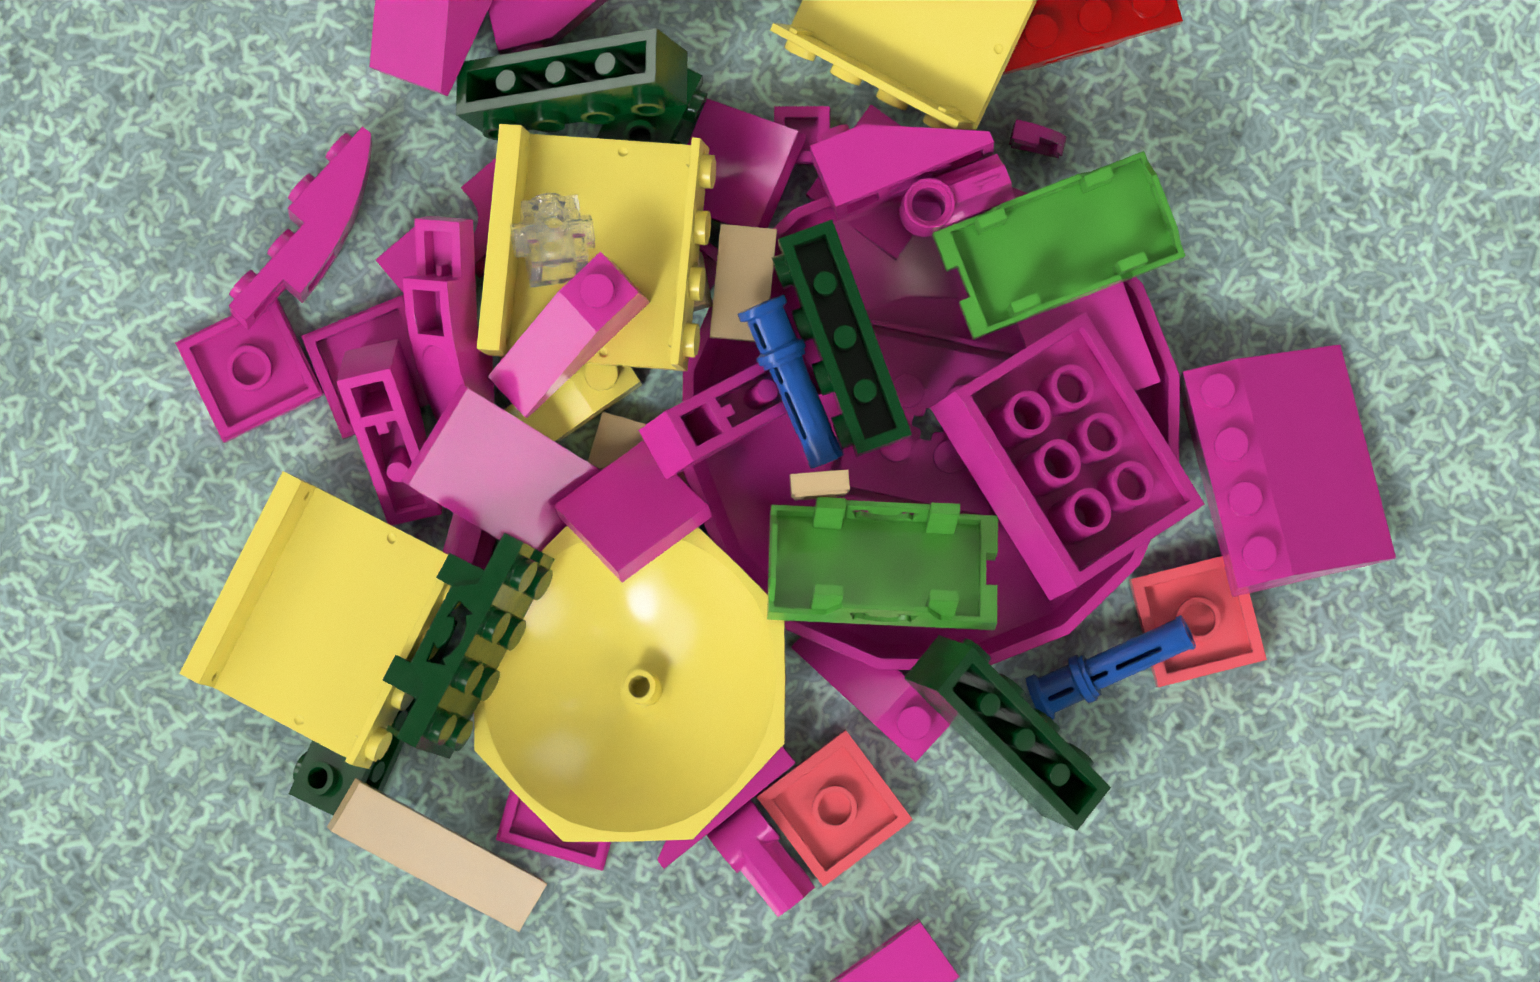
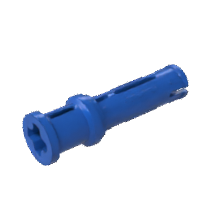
[737,294,844,469]
[1025,615,1196,720]

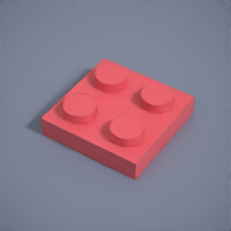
[1129,556,1267,687]
[756,729,913,887]

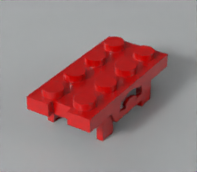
[1002,0,1183,75]

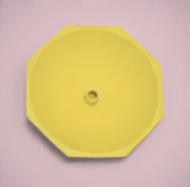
[474,526,786,842]

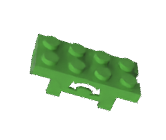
[932,151,1186,340]
[767,497,998,630]

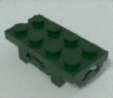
[382,533,555,759]

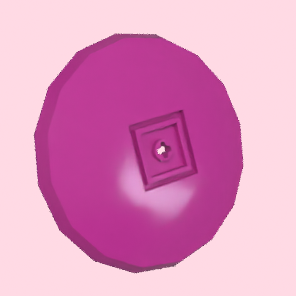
[682,187,1180,670]

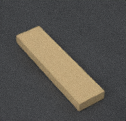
[327,778,547,932]

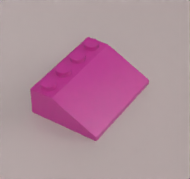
[930,312,1205,601]
[1180,344,1396,597]

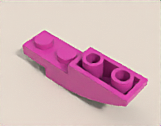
[228,126,372,330]
[403,216,494,421]

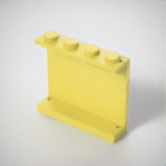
[770,0,1037,130]
[477,124,716,371]
[179,471,461,769]

